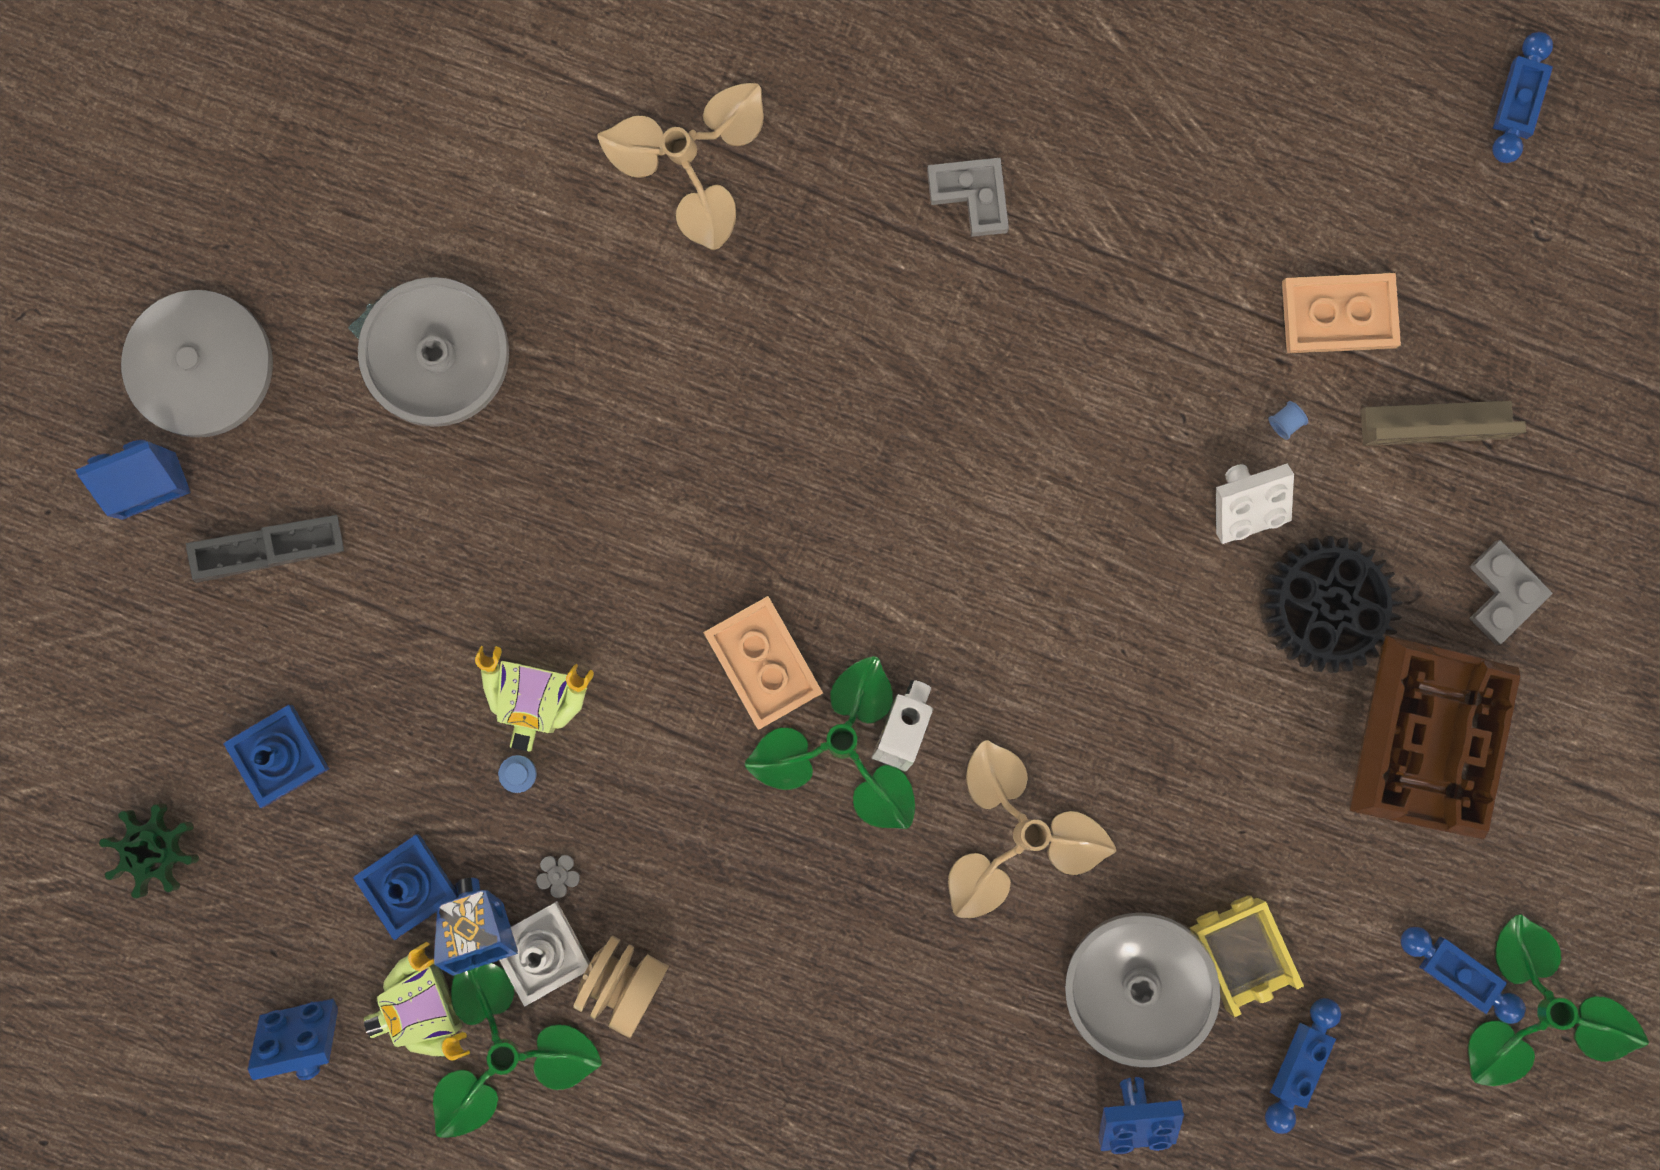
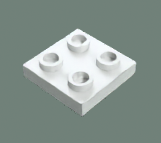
[1216,463,1294,544]
[499,901,590,1007]

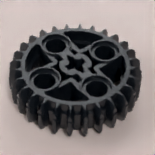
[1260,536,1403,673]

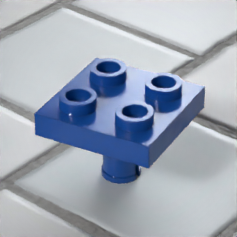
[223,705,329,808]
[353,834,458,940]
[247,998,338,1080]
[1098,1077,1184,1154]

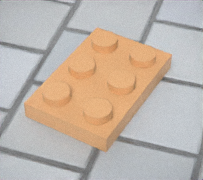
[1282,273,1401,353]
[703,596,823,730]

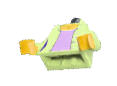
[475,646,594,752]
[364,942,470,1060]

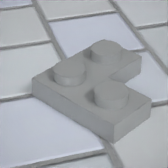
[927,158,1009,237]
[1469,540,1553,645]

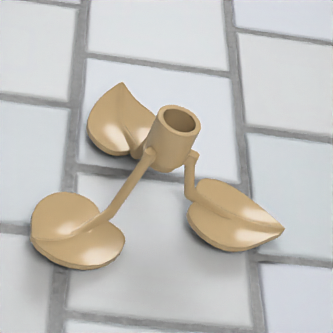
[598,83,764,250]
[948,740,1116,918]

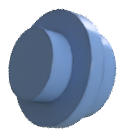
[498,755,537,793]

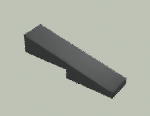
[185,515,344,583]

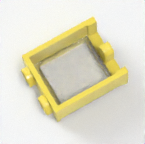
[1189,896,1304,1017]

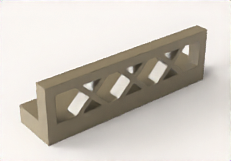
[1361,401,1526,446]

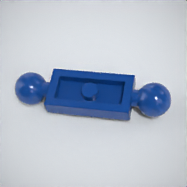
[1492,32,1553,163]
[1401,927,1526,1024]
[1265,998,1341,1134]

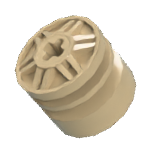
[573,935,669,1039]

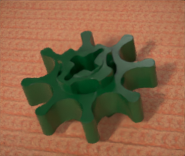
[99,804,199,899]

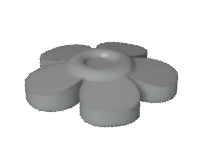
[536,855,580,898]

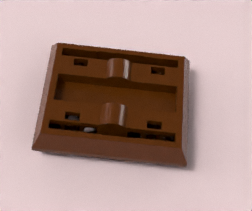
[1350,636,1520,840]

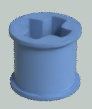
[1268,401,1308,440]

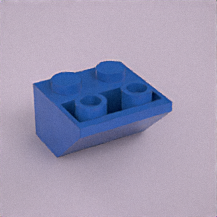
[75,440,191,520]

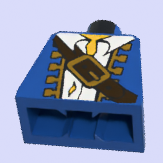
[434,878,518,976]

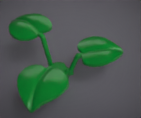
[745,656,915,829]
[1468,914,1649,1086]
[433,963,602,1138]

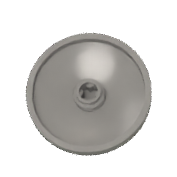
[358,277,509,427]
[121,290,273,438]
[1065,913,1220,1067]

